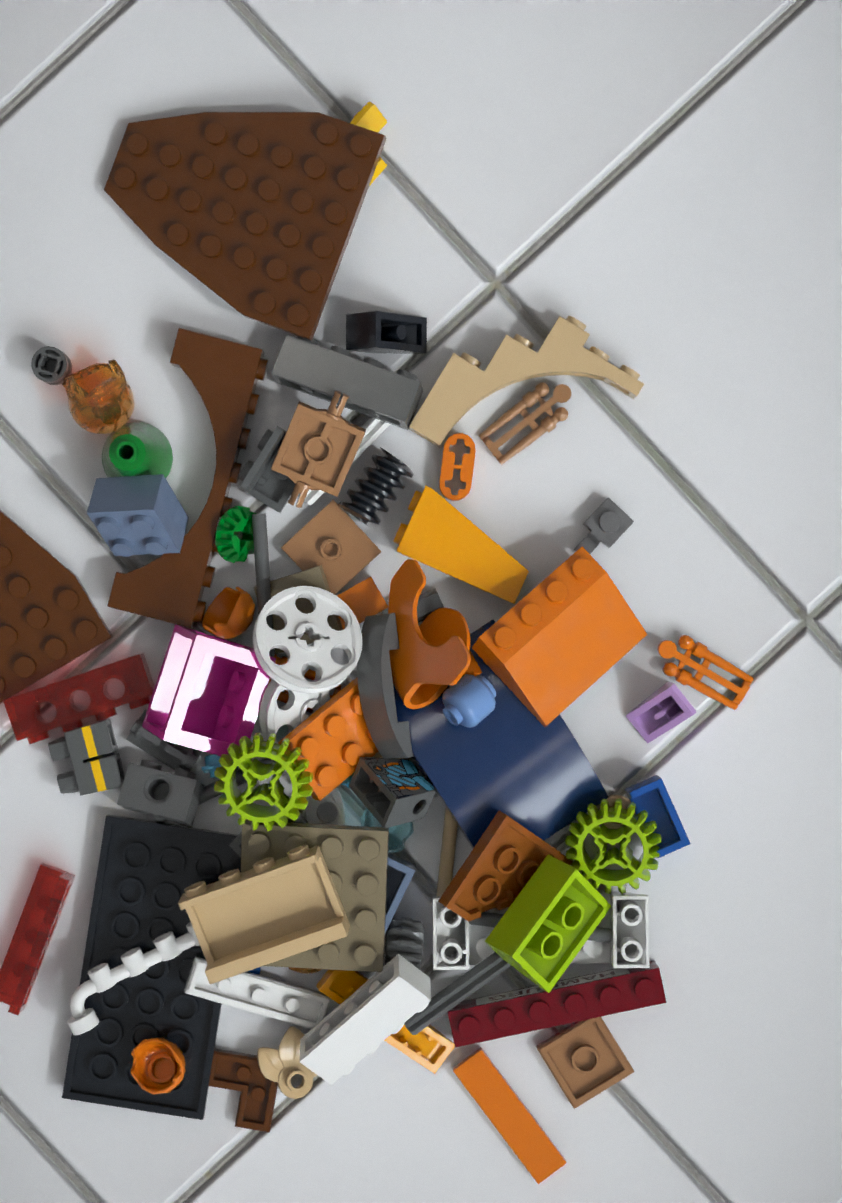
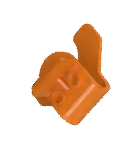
[388,559,482,709]

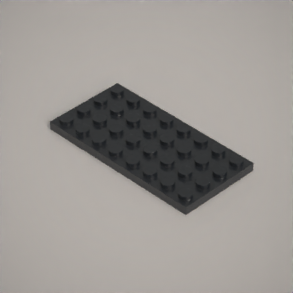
[62,815,241,1120]

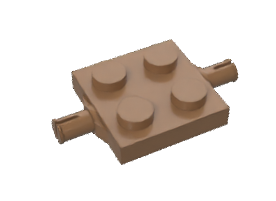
[271,391,366,508]

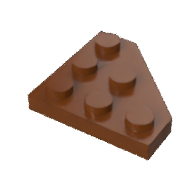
[438,810,573,921]

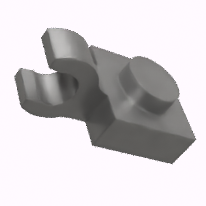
[574,497,634,554]

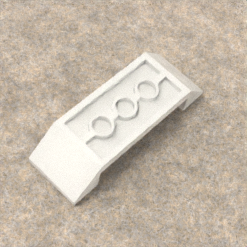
[433,891,650,970]

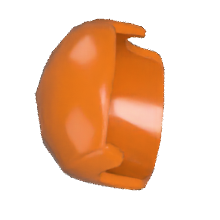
[202,586,255,639]
[130,1038,186,1095]

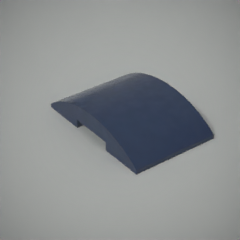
[393,620,608,849]

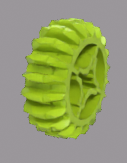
[214,732,313,831]
[565,798,662,895]

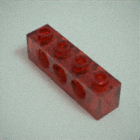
[3,653,155,744]

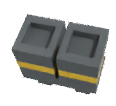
[48,719,125,796]

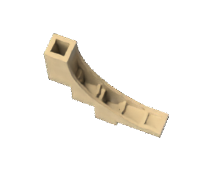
[409,316,644,447]

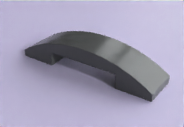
[357,613,413,759]

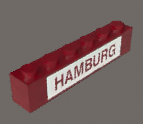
[448,960,667,1048]

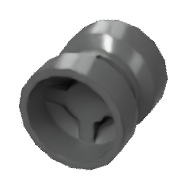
[31,346,72,385]

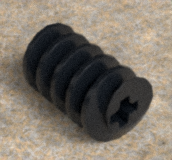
[338,447,414,526]

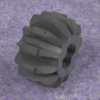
[384,917,425,970]

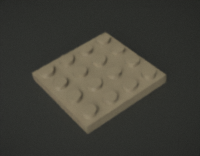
[241,820,389,972]

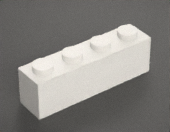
[300,954,431,1085]

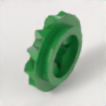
[215,506,256,563]

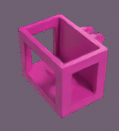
[142,624,276,756]

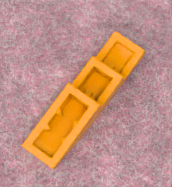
[316,969,455,1074]

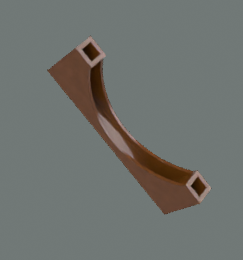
[107,328,269,628]

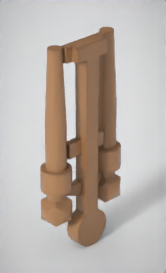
[479,382,572,465]

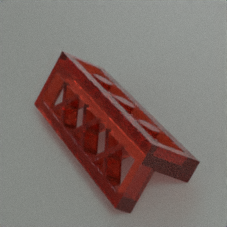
[0,863,76,1015]

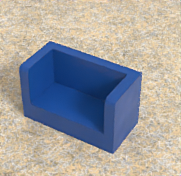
[625,775,691,858]

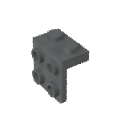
[238,426,296,513]

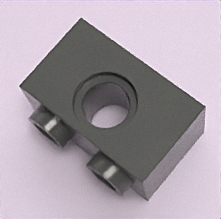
[117,760,204,826]

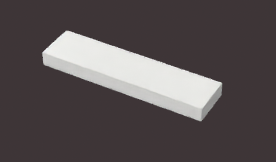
[184,956,331,1029]

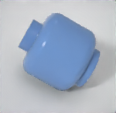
[442,674,496,728]

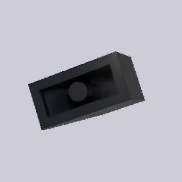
[346,311,427,354]

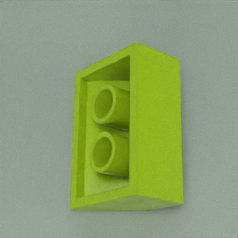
[485,855,612,993]

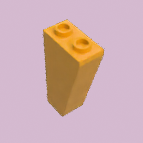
[393,486,529,604]

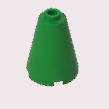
[102,422,173,478]

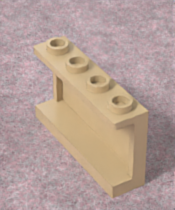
[178,845,350,984]

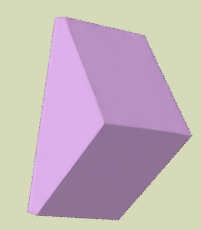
[626,681,697,743]

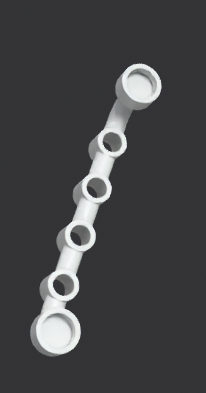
[67,922,200,1036]

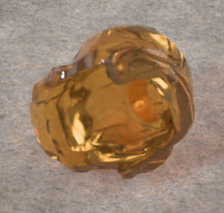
[62,359,135,434]

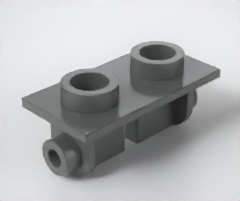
[126,709,203,772]

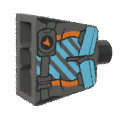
[349,757,439,828]

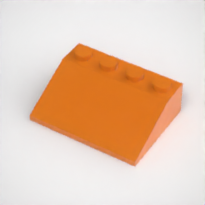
[472,546,647,727]

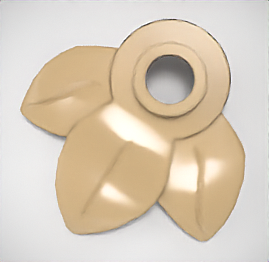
[257,1026,317,1099]

